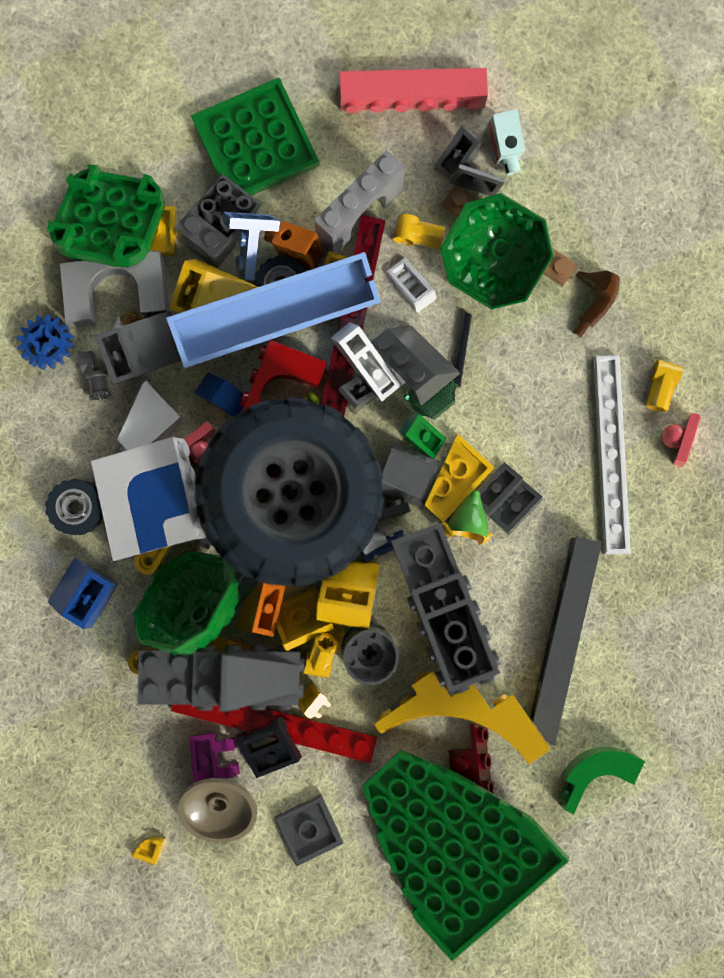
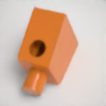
[264,221,325,271]

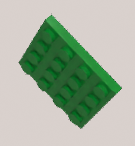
[191,77,320,196]

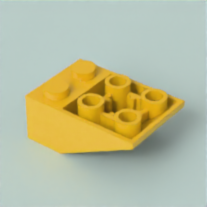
[169,259,258,313]
[317,560,380,629]

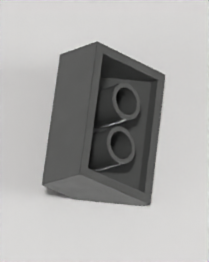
[371,326,460,406]

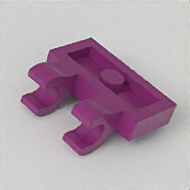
[189,732,240,784]

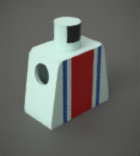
[485,109,525,176]

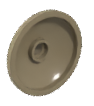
[177,778,257,843]

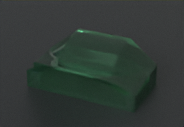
[403,379,458,420]

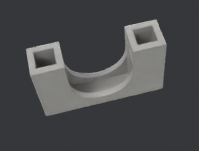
[314,150,405,254]
[60,250,170,328]

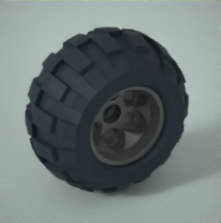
[195,398,384,586]

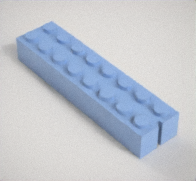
[167,252,381,368]

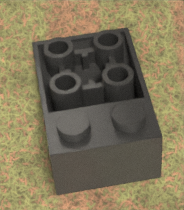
[175,174,261,268]
[94,311,182,384]

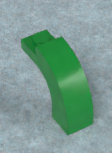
[559,747,645,815]

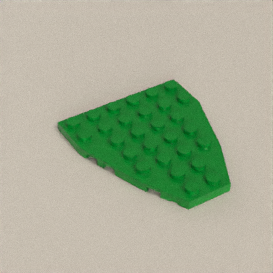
[362,749,569,961]

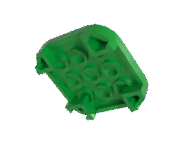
[47,164,165,267]

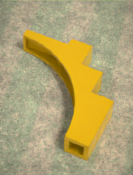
[374,670,551,765]

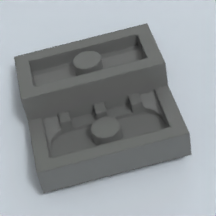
[477,462,543,535]

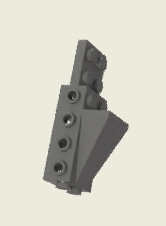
[391,522,501,694]
[137,644,304,711]

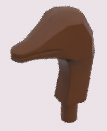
[573,270,620,338]

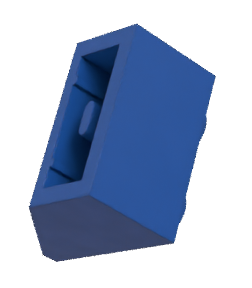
[48,558,119,629]

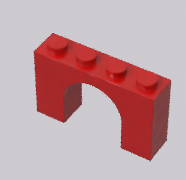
[240,340,327,411]

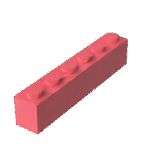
[340,68,488,113]

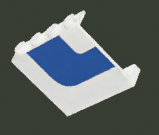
[91,437,207,561]

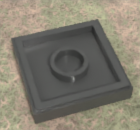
[274,794,344,867]

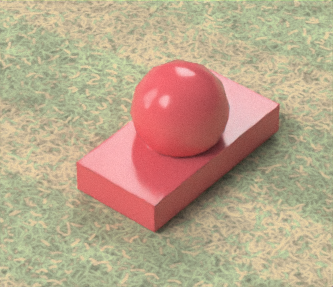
[662,412,701,467]
[184,421,217,464]

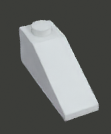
[331,322,401,401]

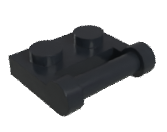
[236,717,302,778]

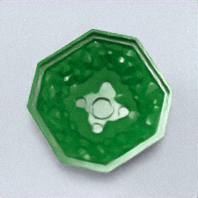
[440,193,554,310]
[133,550,238,655]

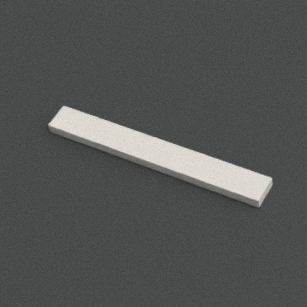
[593,355,631,555]

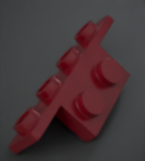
[449,722,494,794]

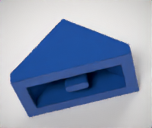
[195,373,244,417]

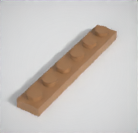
[442,185,578,287]

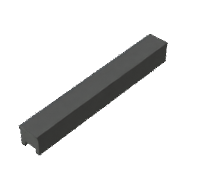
[529,536,602,745]

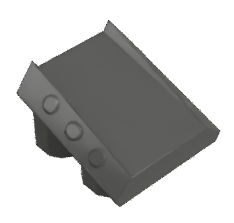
[381,442,440,508]

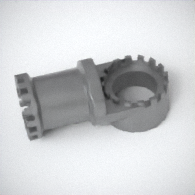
[78,350,112,401]

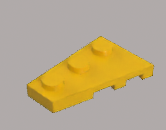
[424,434,495,523]

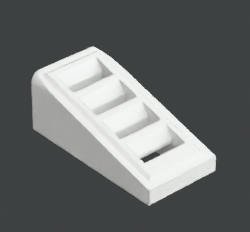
[386,257,436,313]

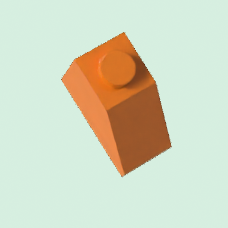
[236,582,285,637]

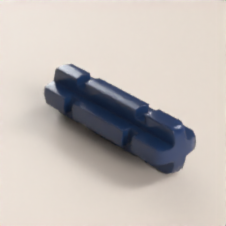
[360,530,406,563]

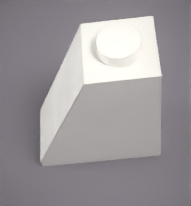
[117,381,184,452]

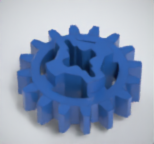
[17,314,74,370]

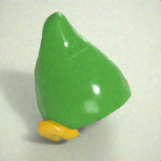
[441,490,493,545]

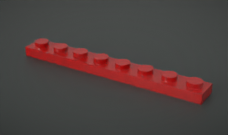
[171,704,377,763]

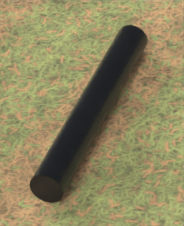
[451,313,472,387]

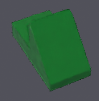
[399,411,447,459]

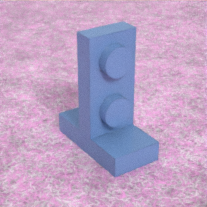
[223,212,280,280]

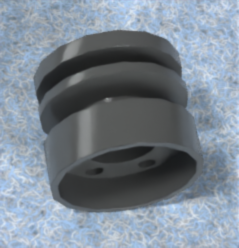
[341,622,399,685]

